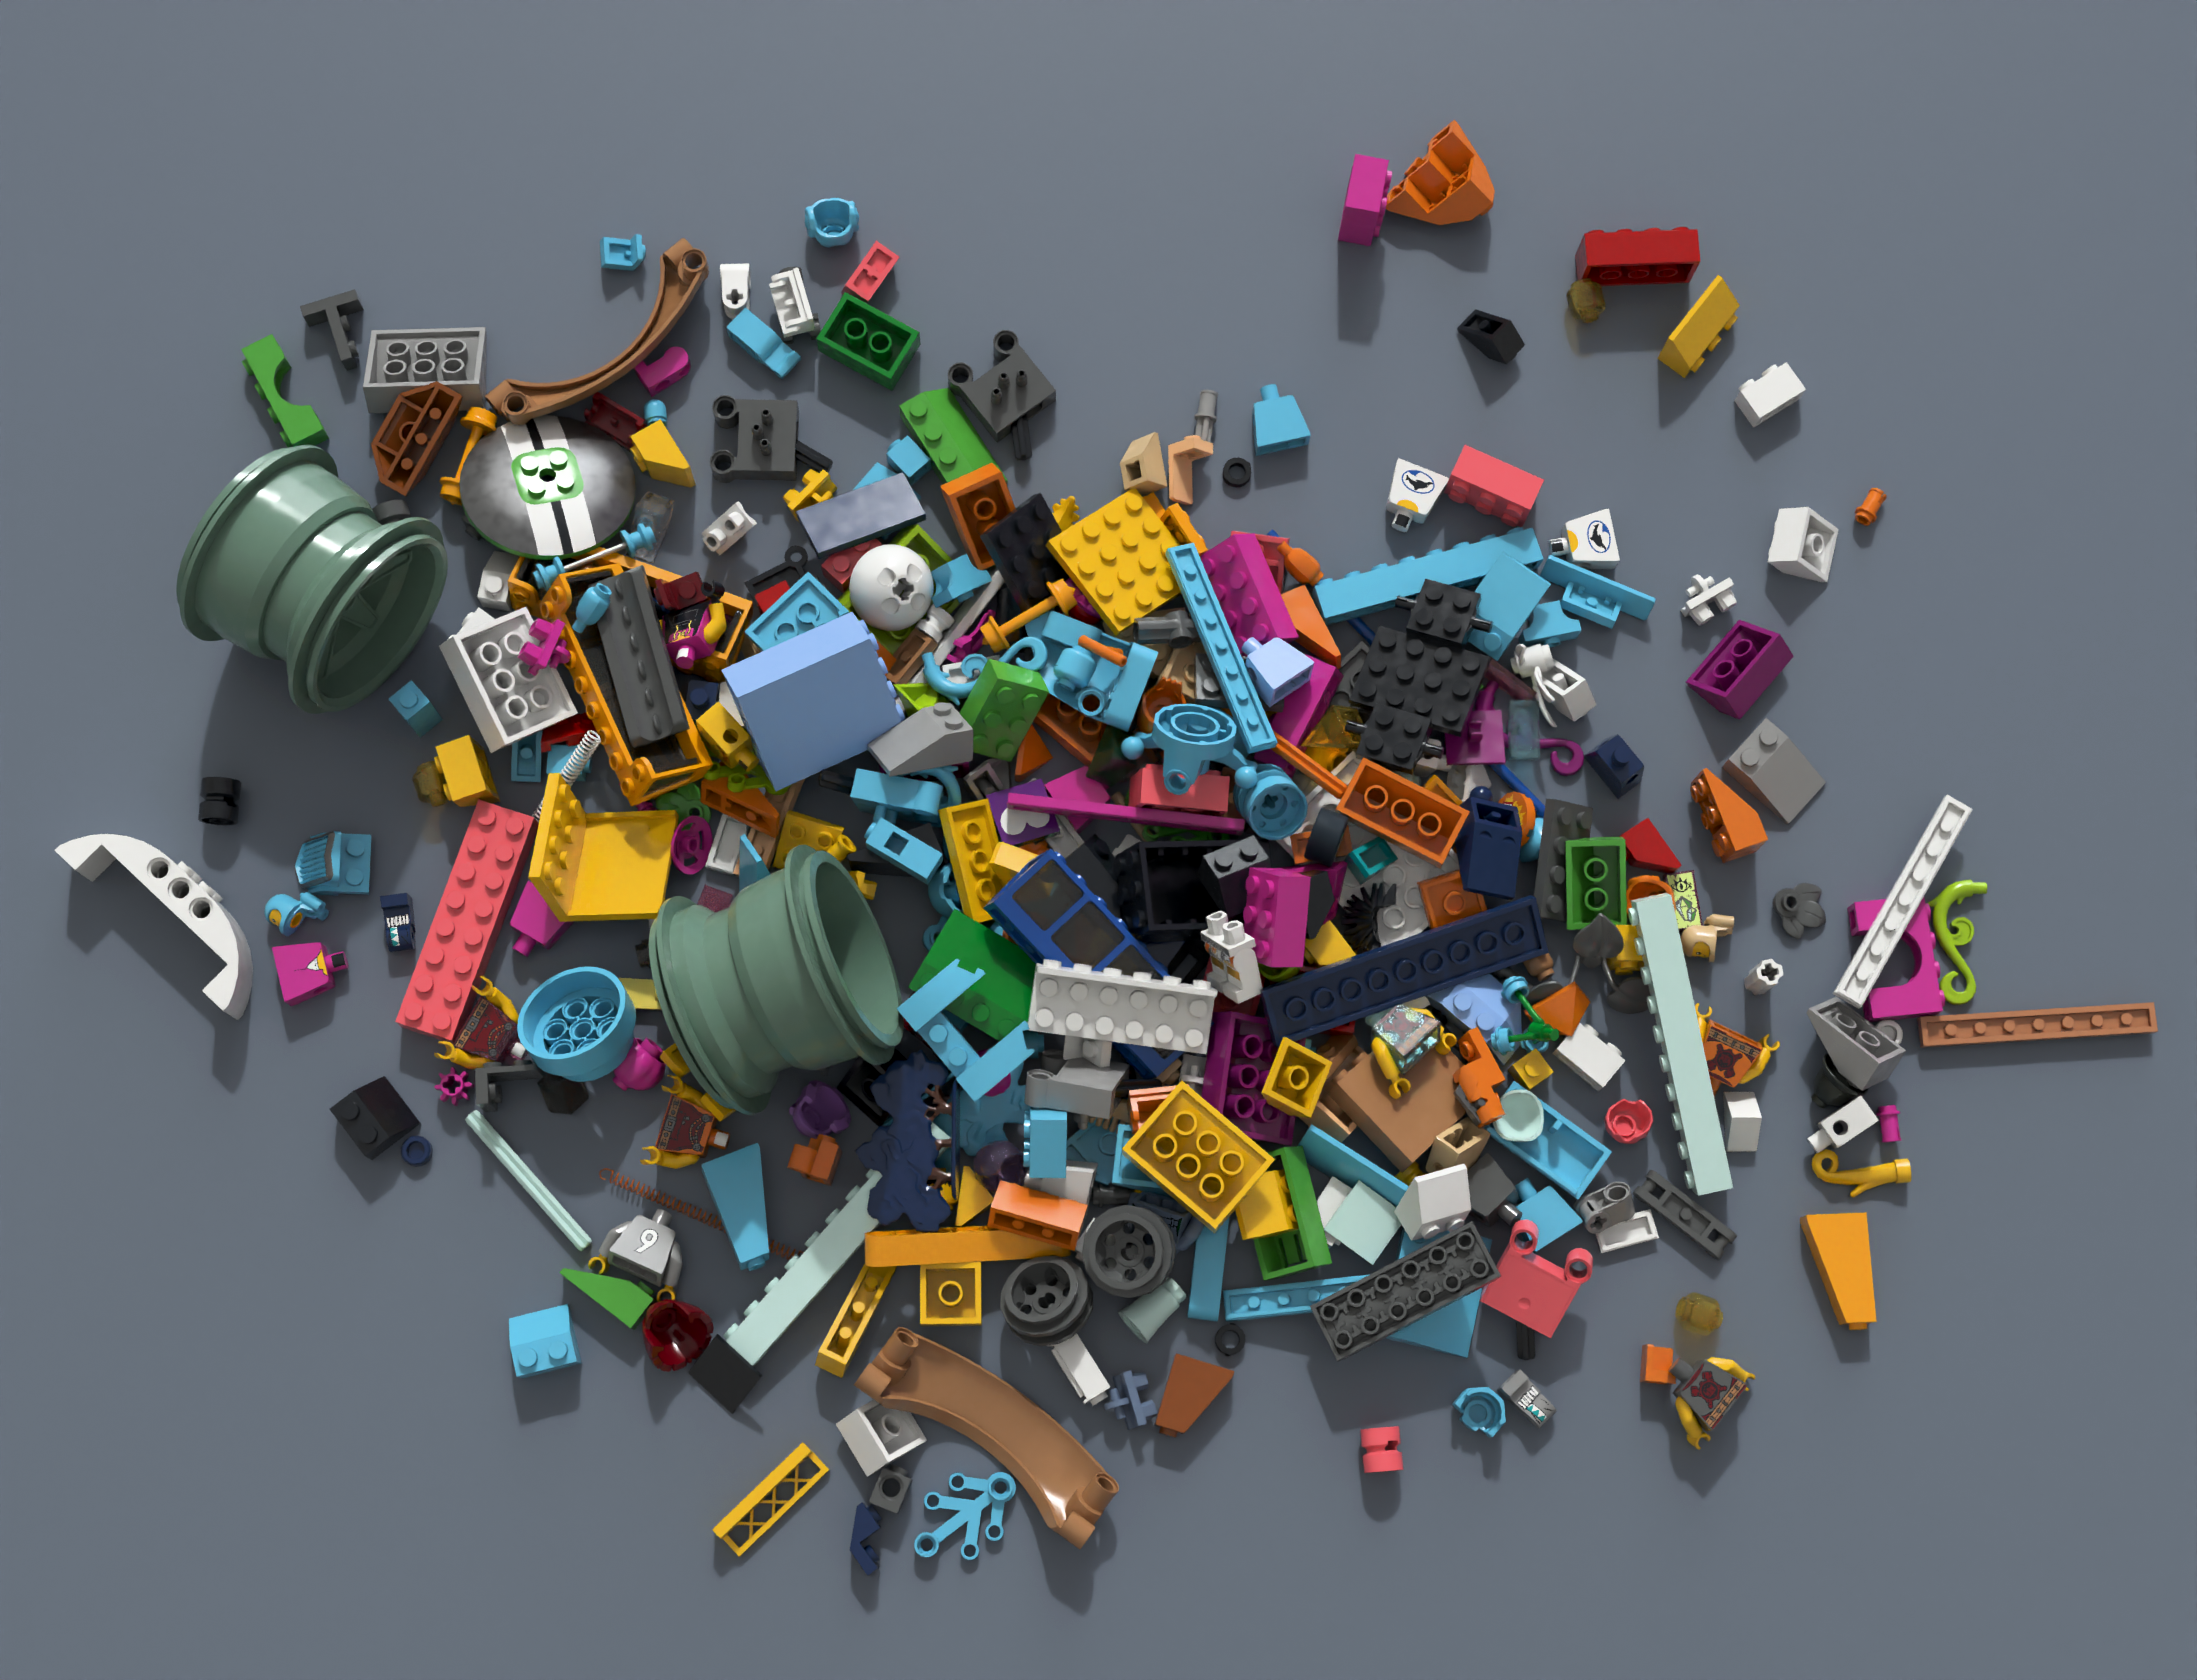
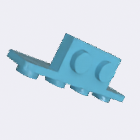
[1540,555,1656,629]

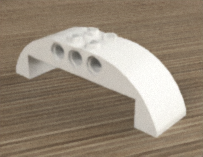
[54,834,253,1020]

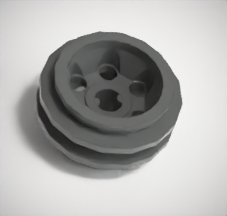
[1082,1205,1177,1298]
[1000,1255,1093,1346]

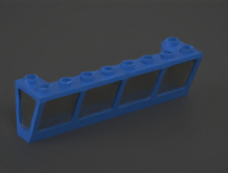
[983,849,1214,1079]

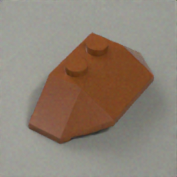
[371,381,463,497]

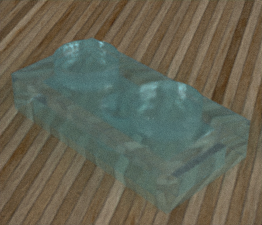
[1508,700,1540,760]

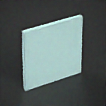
[1324,1180,1402,1265]

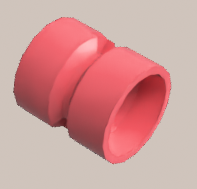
[1360,1426,1404,1473]

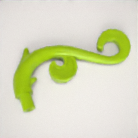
[1928,880,1987,1005]

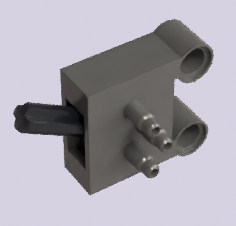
[948,330,1056,461]
[710,395,833,483]

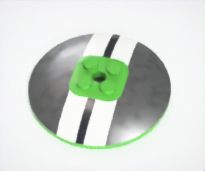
[459,415,636,560]

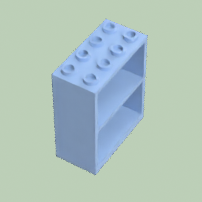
[721,612,906,791]

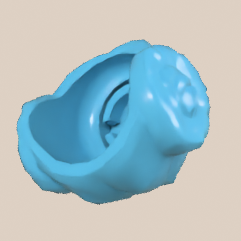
[804,198,859,248]

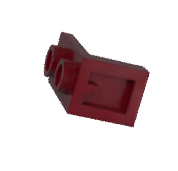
[654,572,709,612]

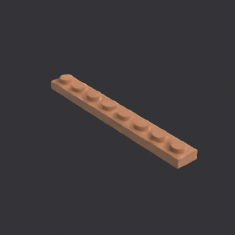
[1917,1002,2158,1048]

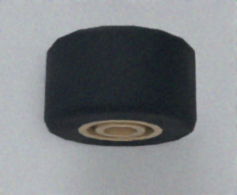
[1304,808,1348,867]

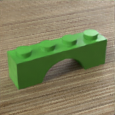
[241,334,329,447]

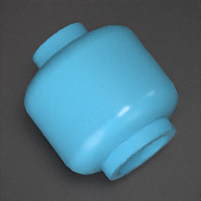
[1053,645,1097,691]

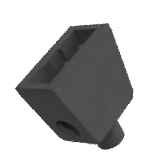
[1467,1152,1522,1227]

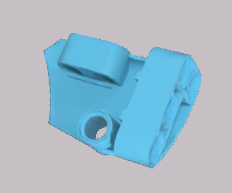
[1025,611,1159,732]

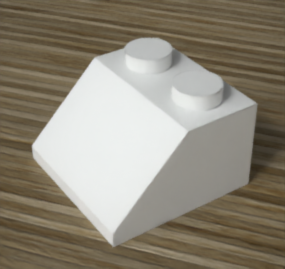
[1768,507,1839,583]
[1394,1164,1471,1241]
[836,1400,927,1477]

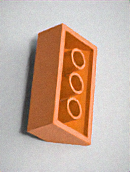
[1335,757,1470,869]

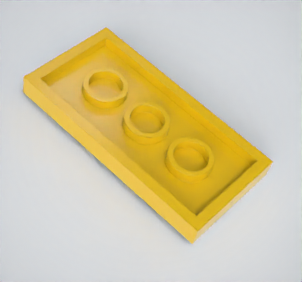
[938,798,1005,923]

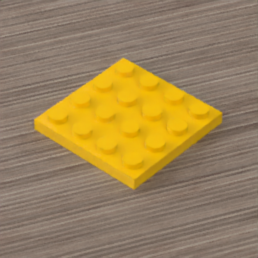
[1045,489,1182,636]

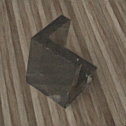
[537,1073,589,1115]

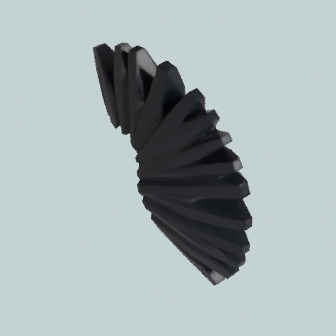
[1341,883,1396,955]

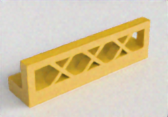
[712,1442,829,1557]

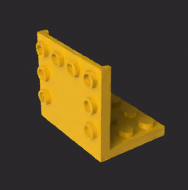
[528,773,679,922]

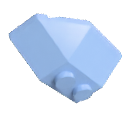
[1426,974,1522,1066]

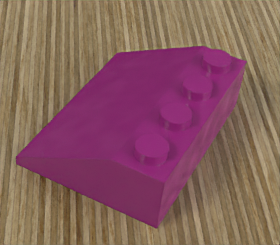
[1201,1011,1306,1146]

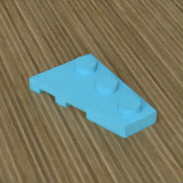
[744,572,849,651]

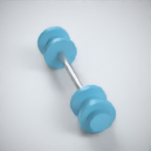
[532,523,656,592]

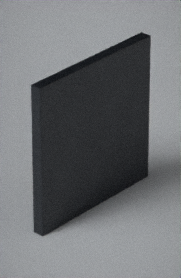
[688,1334,763,1414]

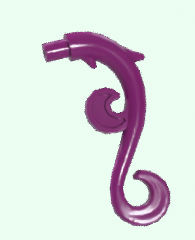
[1475,680,1584,776]

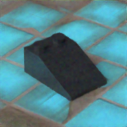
[847,822,945,877]

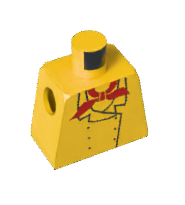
[696,701,760,772]

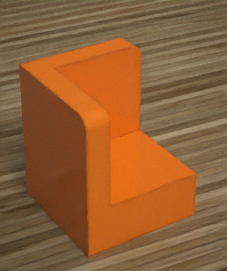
[1640,1344,1676,1385]

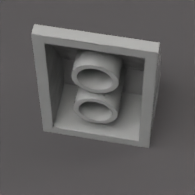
[868,702,973,777]
[1721,718,1826,825]
[1807,997,1906,1091]

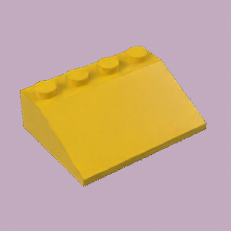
[1122,1080,1275,1234]

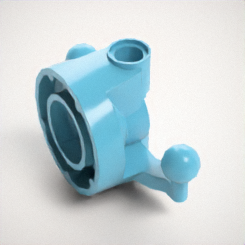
[1121,704,1258,795]

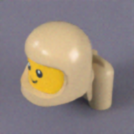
[1681,914,1734,963]

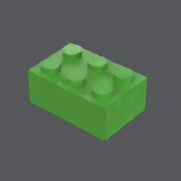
[960,659,1049,762]

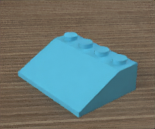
[1385,1226,1492,1358]

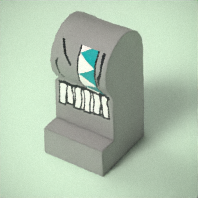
[1497,1369,1557,1429]

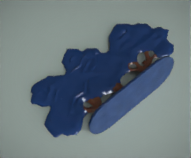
[855,1050,960,1232]

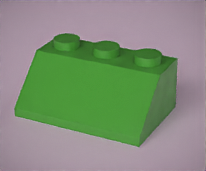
[1565,837,1627,930]

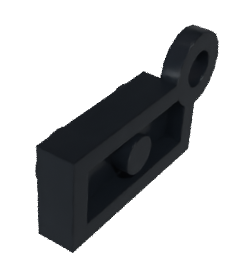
[744,545,808,608]

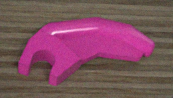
[946,609,996,663]

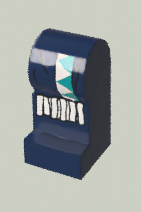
[380,893,416,952]

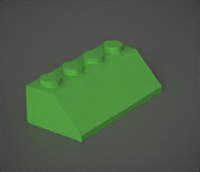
[899,388,1008,485]

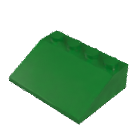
[908,908,1036,1041]

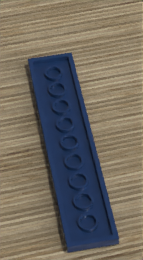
[1260,895,1549,1047]

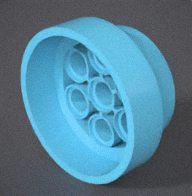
[517,967,636,1082]

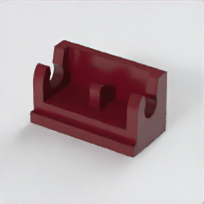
[584,392,647,453]

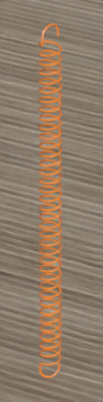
[599,1168,804,1260]

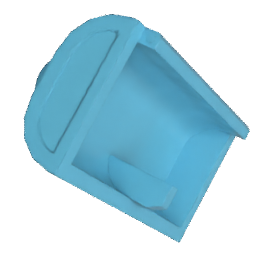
[1483,1081,1612,1200]

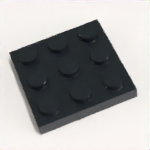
[980,493,1069,612]

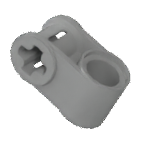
[1574,1182,1635,1234]

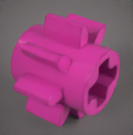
[434,1067,474,1106]

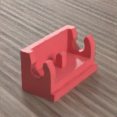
[841,240,899,303]

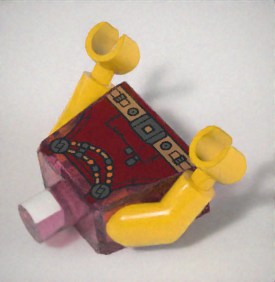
[434,976,528,1069]

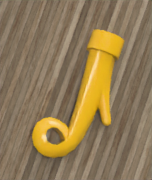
[1811,1149,1911,1198]

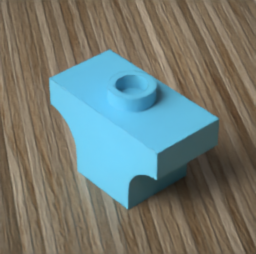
[931,554,992,608]
[1518,600,1581,648]

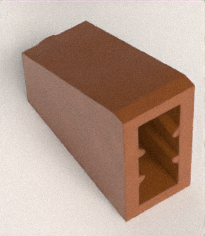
[1154,1353,1234,1438]

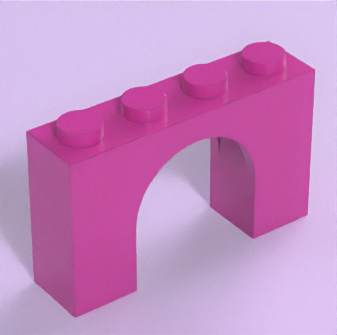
[1847,897,1945,1022]

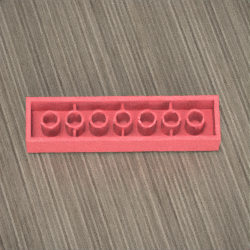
[395,799,539,1044]

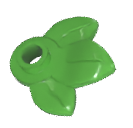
[655,783,712,831]

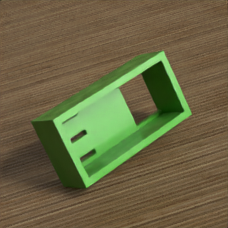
[1253,1146,1332,1281]

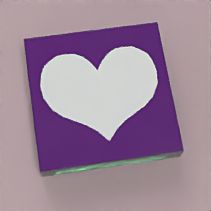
[986,778,1060,847]

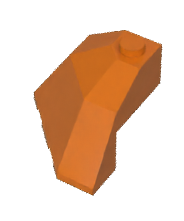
[1386,120,1495,225]

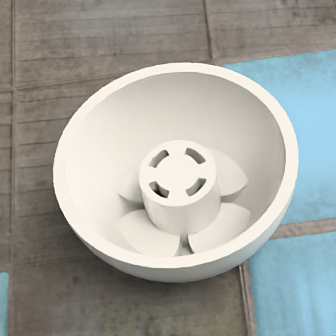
[849,544,934,631]

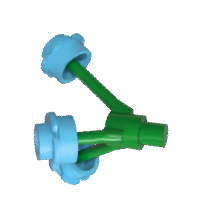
[1491,976,1559,1056]

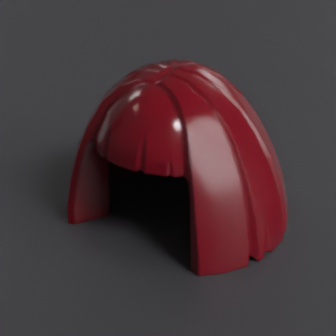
[642,1299,714,1372]

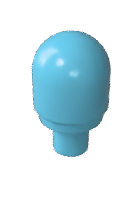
[643,399,668,427]

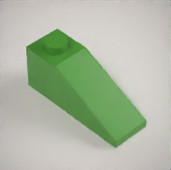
[559,1268,657,1330]

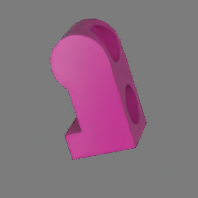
[634,347,691,397]

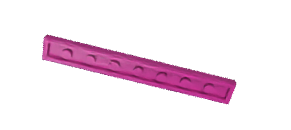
[1007,793,1245,835]

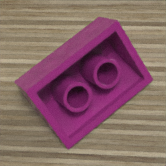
[1686,620,1794,720]

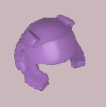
[789,1080,851,1139]

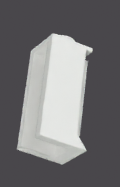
[1047,1333,1110,1406]

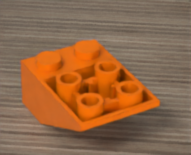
[1690,768,1768,863]

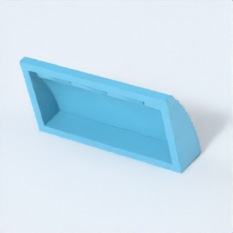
[1298,1124,1409,1207]

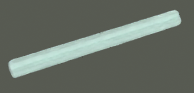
[465,1110,592,1251]

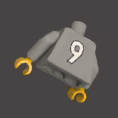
[588,1209,683,1301]

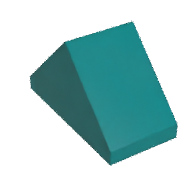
[1344,837,1398,885]

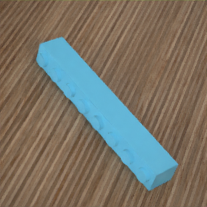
[1311,527,1543,626]

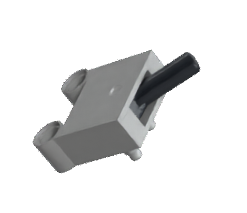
[1024,1049,1162,1130]

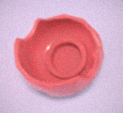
[1604,1099,1653,1144]

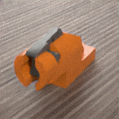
[1453,1027,1506,1129]

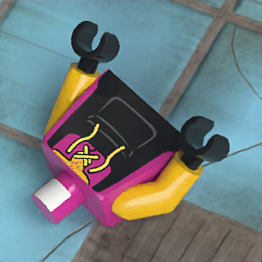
[654,580,727,669]

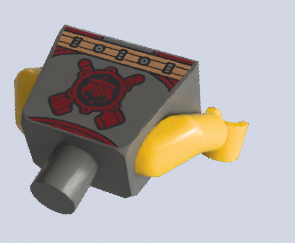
[1668,1357,1756,1450]

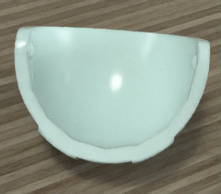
[1493,1090,1544,1142]

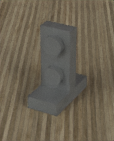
[300,289,364,371]

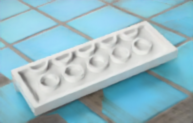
[1027,959,1218,1054]

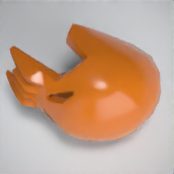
[1136,676,1186,734]

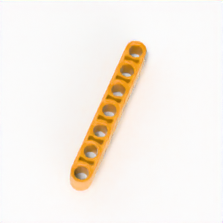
[865,1225,1071,1267]

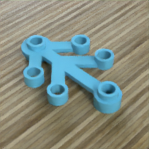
[914,1472,1016,1560]

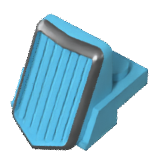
[295,831,371,896]

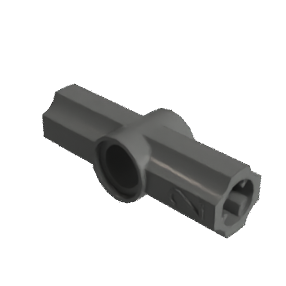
[1133,610,1202,649]

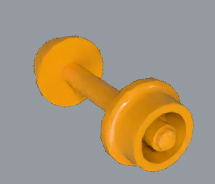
[439,407,497,506]
[980,578,1077,654]

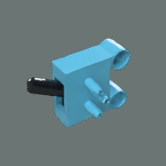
[818,768,948,827]

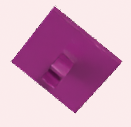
[1444,710,1506,766]

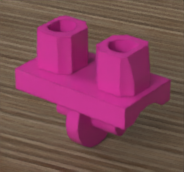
[518,618,571,676]

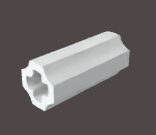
[1744,959,1783,995]

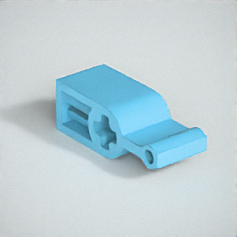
[726,307,801,379]

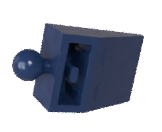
[1455,786,1522,900]

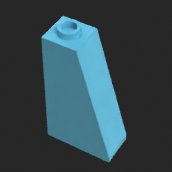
[701,1143,769,1271]

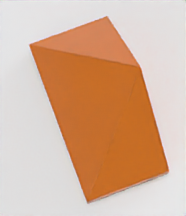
[1015,724,1053,782]
[1524,981,1590,1037]

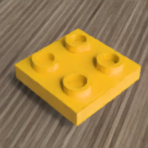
[773,810,845,869]

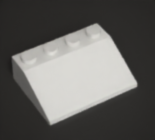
[439,607,578,753]

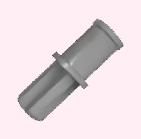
[1194,390,1218,442]

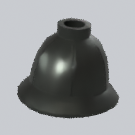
[1811,1054,1868,1109]

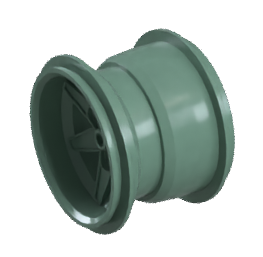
[176,445,448,714]
[649,845,904,1115]

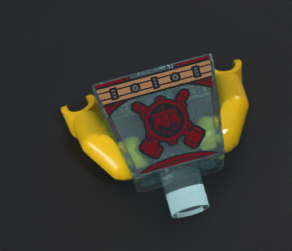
[1365,1004,1457,1099]

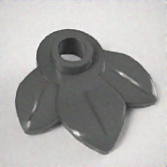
[1772,883,1826,939]

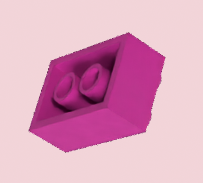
[1338,154,1392,246]
[1243,868,1311,967]

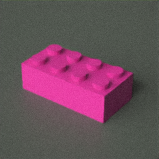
[1200,533,1299,657]

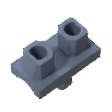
[1104,1370,1158,1430]

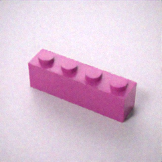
[1254,654,1344,779]

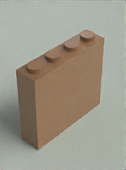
[1327,1026,1467,1173]

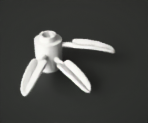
[1510,643,1557,728]

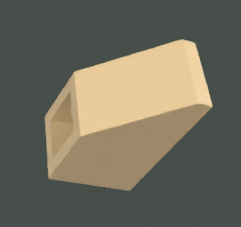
[1120,432,1167,496]

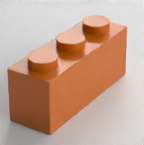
[987,1180,1088,1251]

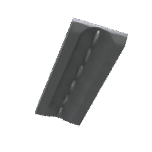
[588,565,690,749]
[1310,1221,1501,1361]

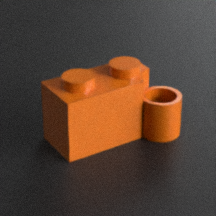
[787,1134,842,1186]

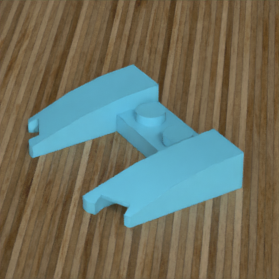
[897,959,1035,1102]

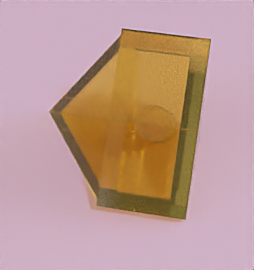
[1300,705,1363,753]

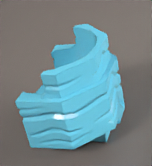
[1452,1387,1506,1438]

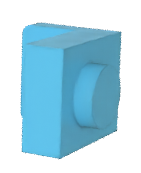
[600,234,646,271]

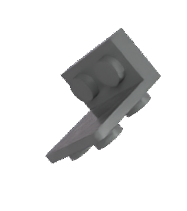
[475,1060,544,1112]

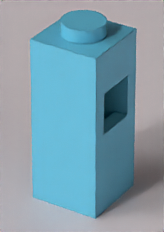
[389,680,443,738]
[864,817,943,885]

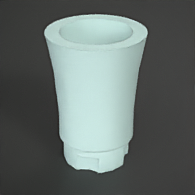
[1118,1277,1187,1343]

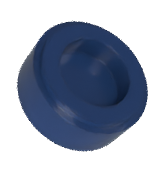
[401,1136,433,1167]

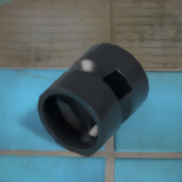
[198,777,241,825]

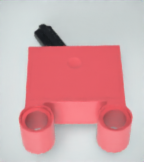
[1480,1219,1593,1360]

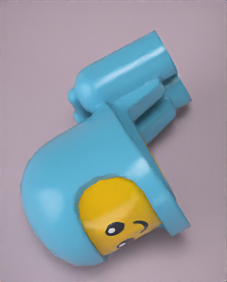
[264,892,329,936]

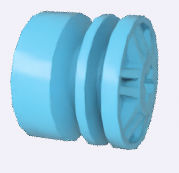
[1233,764,1308,840]

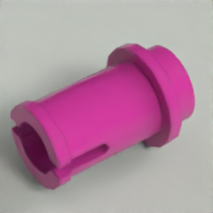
[1876,1105,1902,1143]

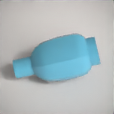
[572,583,612,633]

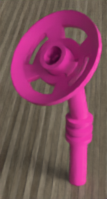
[619,783,713,875]

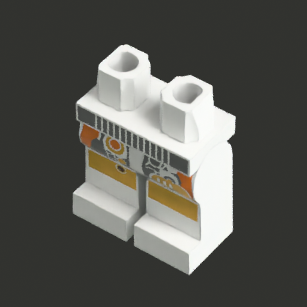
[1200,911,1263,1004]

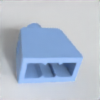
[1242,637,1314,707]

